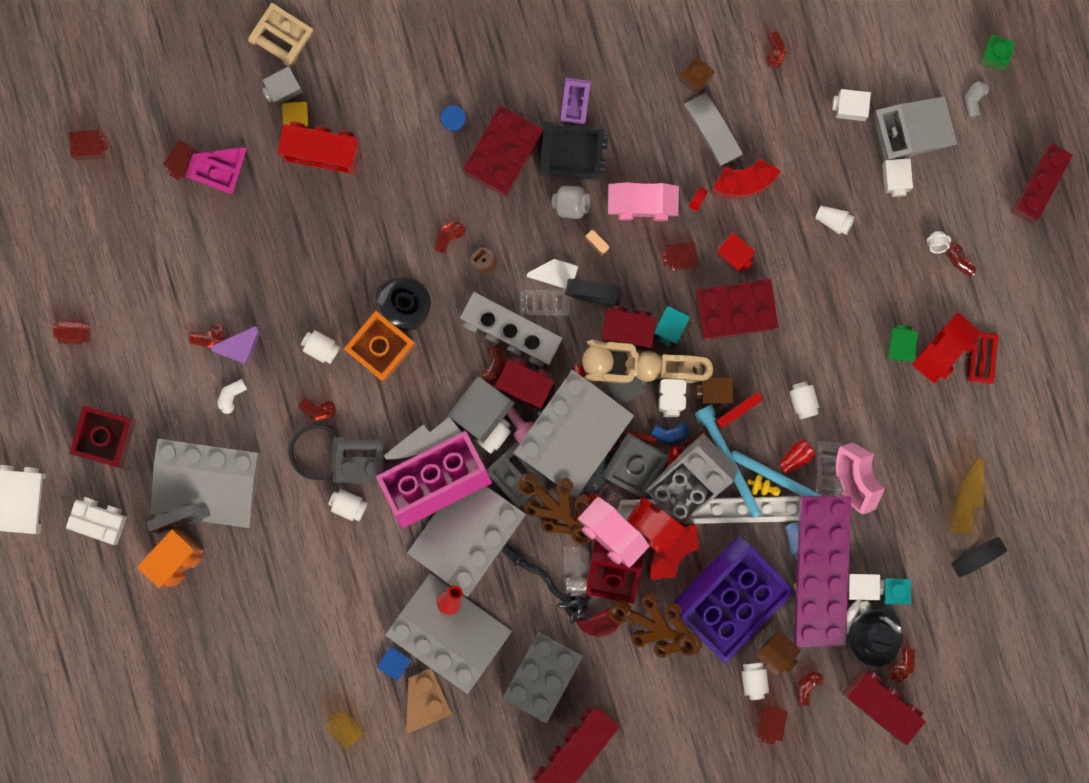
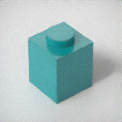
[654,306,690,347]
[882,578,911,605]

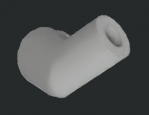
[965,81,989,118]

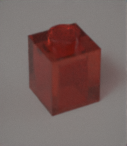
[69,129,108,161]
[163,140,200,181]
[755,705,788,745]

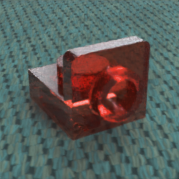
[661,242,699,271]

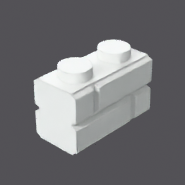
[658,379,686,417]
[66,497,127,545]

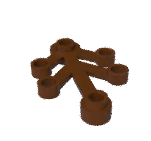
[518,472,592,545]
[609,592,702,658]

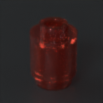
[53,319,90,345]

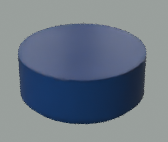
[441,105,466,132]

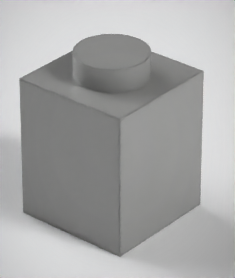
[262,66,303,106]

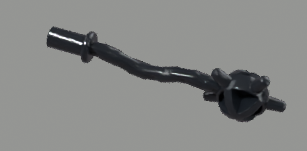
[502,544,591,624]

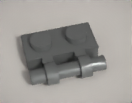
[147,503,210,534]

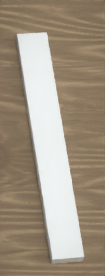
[616,496,800,524]

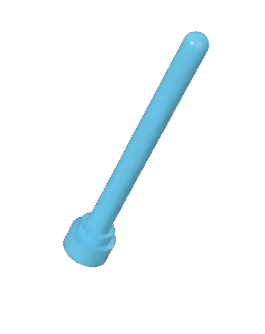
[694,405,760,517]
[731,451,822,496]

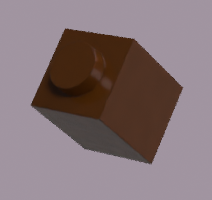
[678,56,715,95]
[696,378,733,404]
[755,630,801,677]

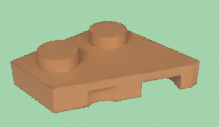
[406,668,452,734]

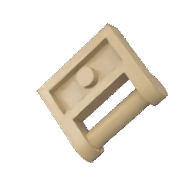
[248,3,314,68]

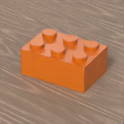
[137,529,204,588]

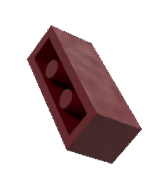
[1011,143,1073,224]

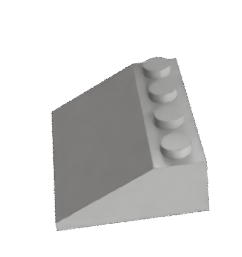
[514,370,634,498]
[150,439,261,528]
[407,486,526,597]
[385,573,512,694]

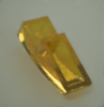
[949,458,984,533]

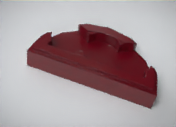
[576,607,620,637]

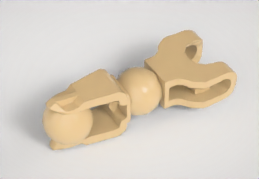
[582,339,713,384]

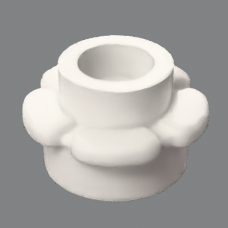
[926,231,951,253]

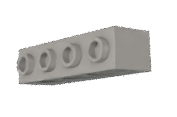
[460,292,563,368]

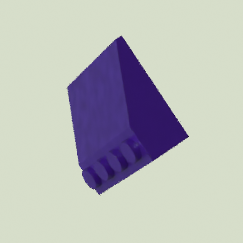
[671,536,795,664]

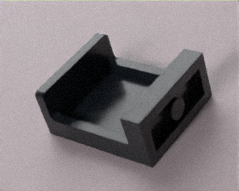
[540,122,608,181]

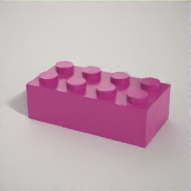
[376,431,492,529]

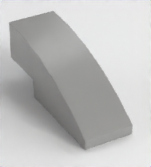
[684,93,743,168]
[384,417,462,461]

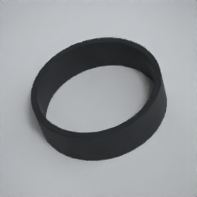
[565,279,622,305]
[289,425,345,480]
[951,537,1007,577]

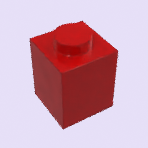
[715,232,755,273]

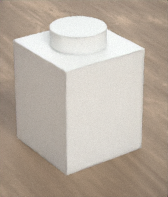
[832,89,871,121]
[882,158,913,197]
[847,574,884,600]

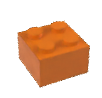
[344,311,416,383]

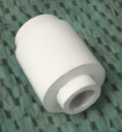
[301,330,340,364]
[789,381,820,419]
[475,419,511,454]
[328,489,368,522]
[741,663,769,700]

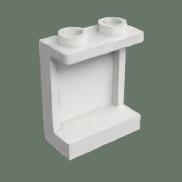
[0,465,46,534]

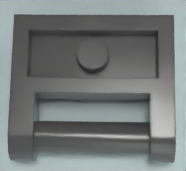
[333,437,385,483]
[486,442,549,508]

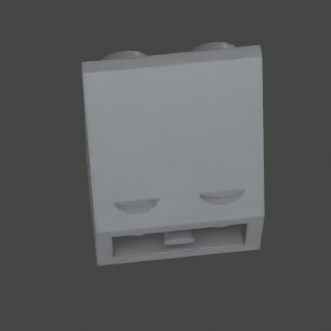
[872,97,957,161]
[646,434,738,525]

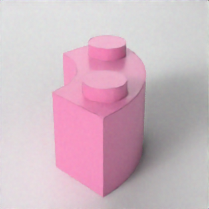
[608,182,679,221]
[836,443,885,515]
[578,497,649,568]

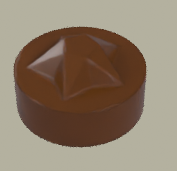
[471,247,497,274]

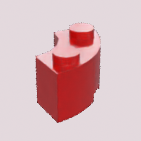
[711,158,781,199]
[911,312,980,384]
[626,497,685,553]
[649,525,699,579]

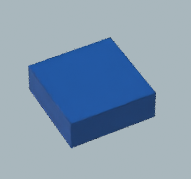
[377,646,412,681]

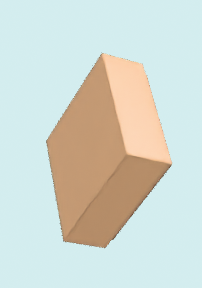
[585,230,609,257]

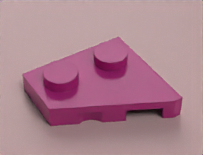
[186,147,247,194]

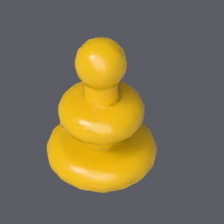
[747,474,780,496]

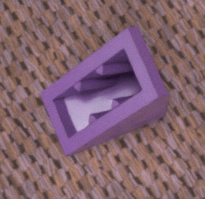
[560,78,591,125]
[210,326,261,365]

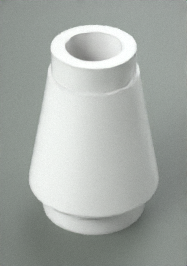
[815,205,855,235]

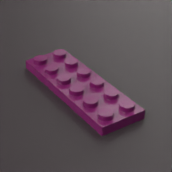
[794,496,852,647]

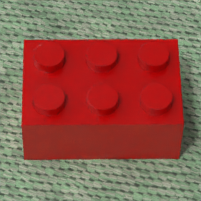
[277,122,361,175]

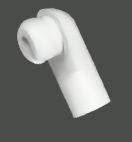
[217,379,247,414]
[846,600,871,634]

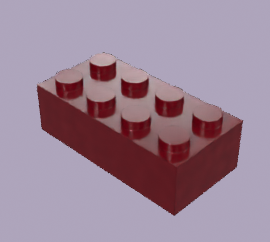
[532,704,621,783]

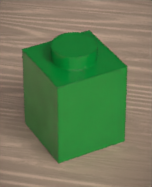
[979,35,1016,71]
[886,325,918,363]

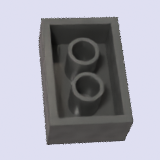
[502,631,583,723]

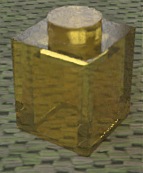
[326,709,366,751]

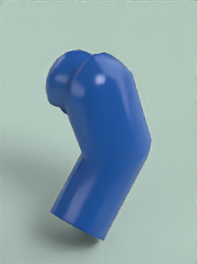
[651,422,689,444]

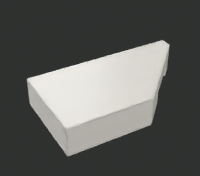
[527,259,578,289]

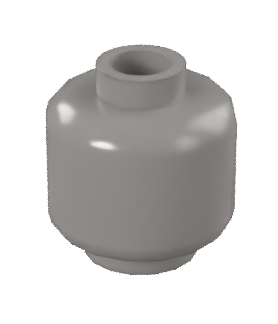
[552,186,590,219]

